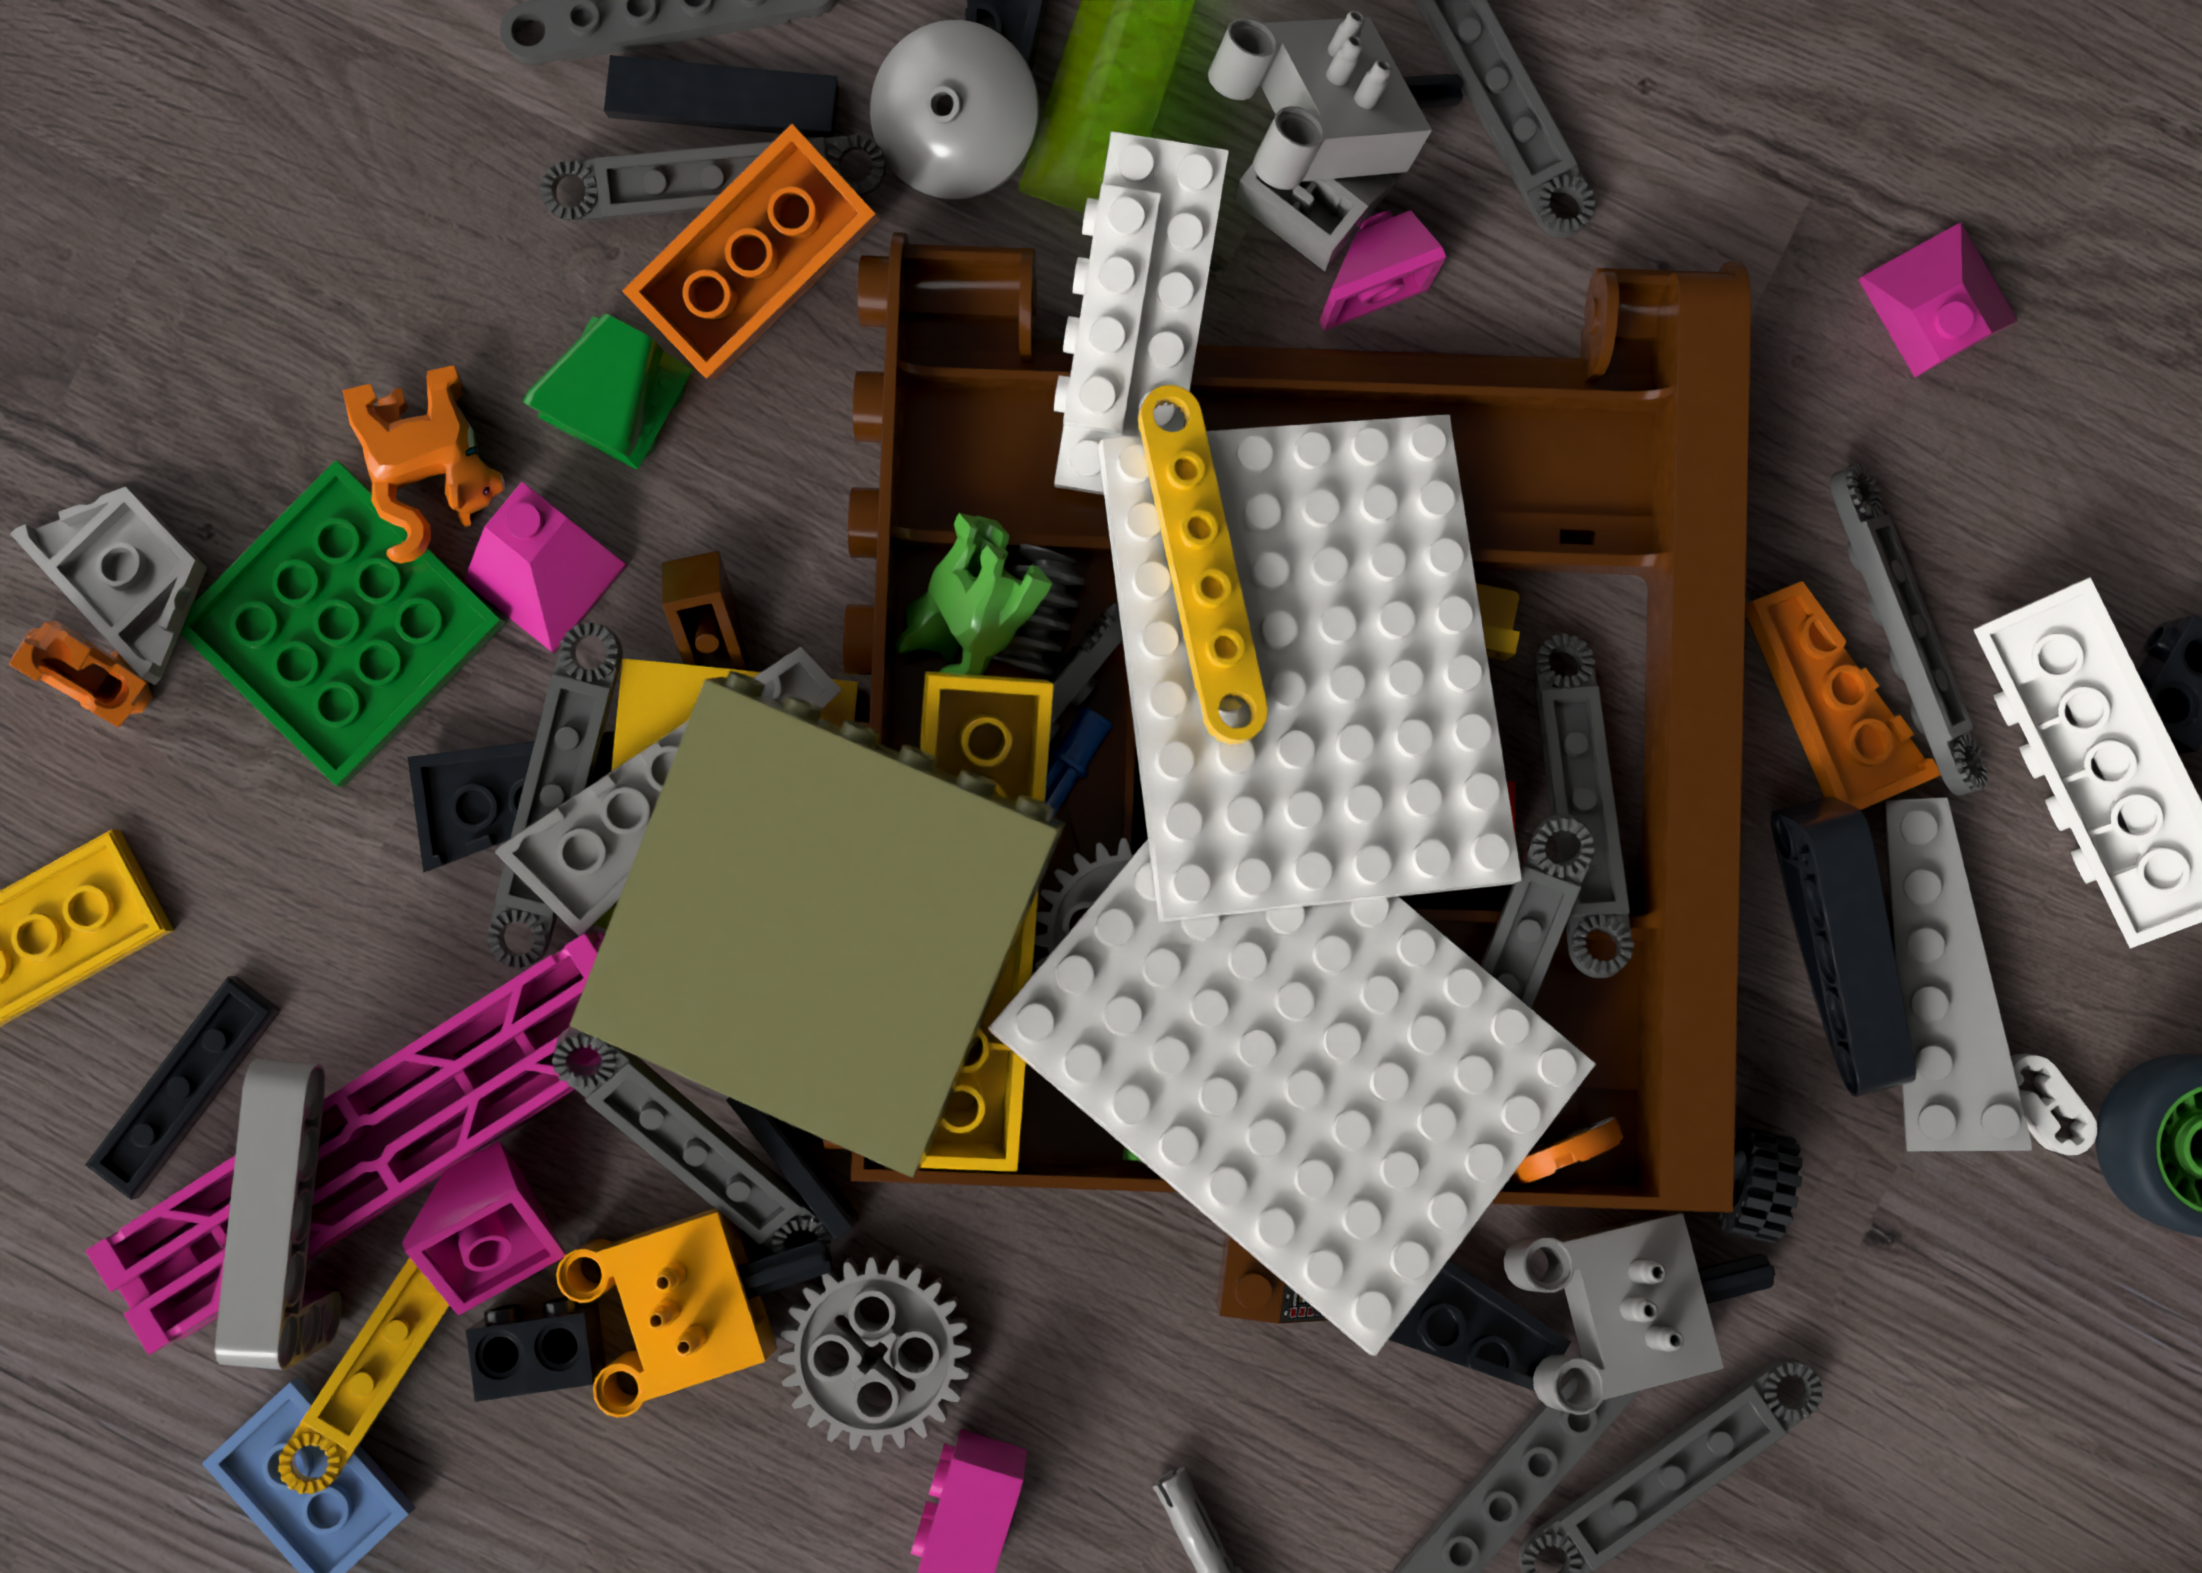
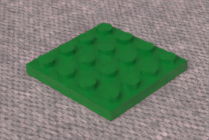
[180,460,507,788]

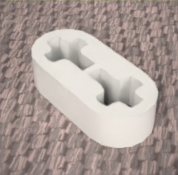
[2011,1054,2097,1155]

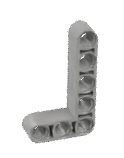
[215,1059,342,1370]

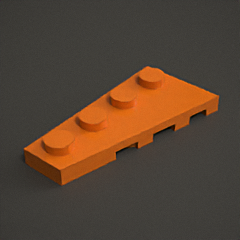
[1745,581,1941,810]

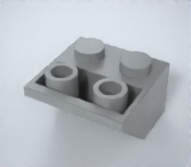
[1235,163,1396,271]

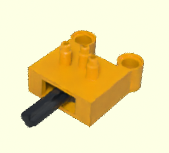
[556,1208,832,1418]

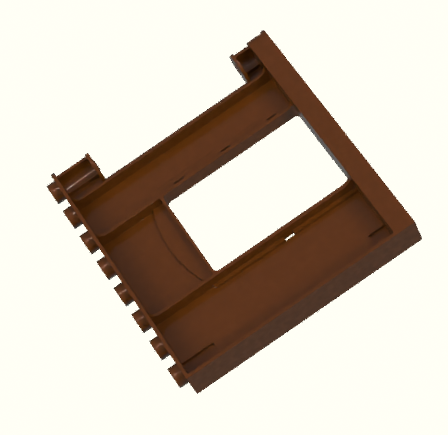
[823,232,1751,1213]

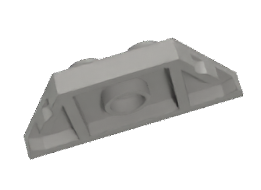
[10,486,207,685]

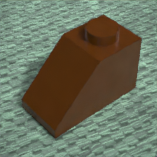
[662,550,750,671]

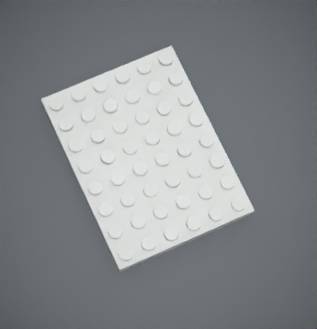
[1098,414,1522,922]
[988,839,1595,1356]

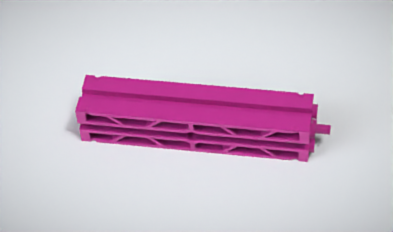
[85,932,606,1355]

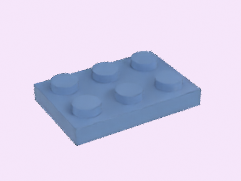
[202,1377,416,1573]

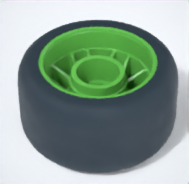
[2095,1054,2202,1238]

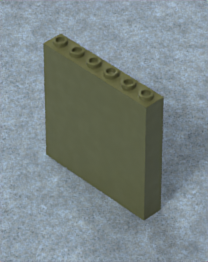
[569,671,1065,1178]

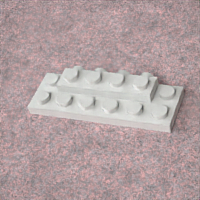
[1054,131,1229,495]
[1973,577,2202,948]

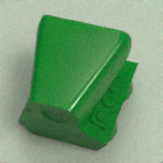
[522,313,693,470]

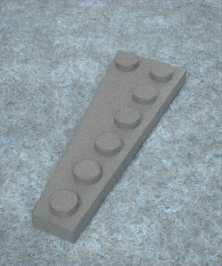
[494,647,842,936]
[1884,797,2032,1151]

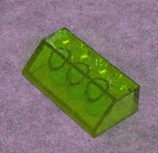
[1018,0,1198,213]

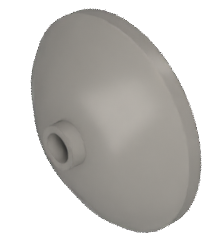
[870,20,1040,200]

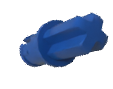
[1045,706,1114,818]

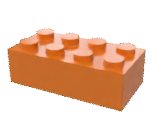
[622,124,880,380]

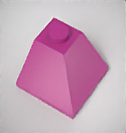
[1319,210,1446,332]
[1858,222,2018,378]
[464,482,628,654]
[402,1141,566,1316]

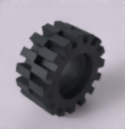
[1717,1127,1803,1243]

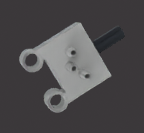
[1208,11,1463,190]
[1504,1213,1776,1415]

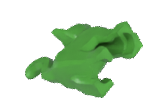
[895,513,1053,675]

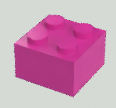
[910,1429,1028,1573]

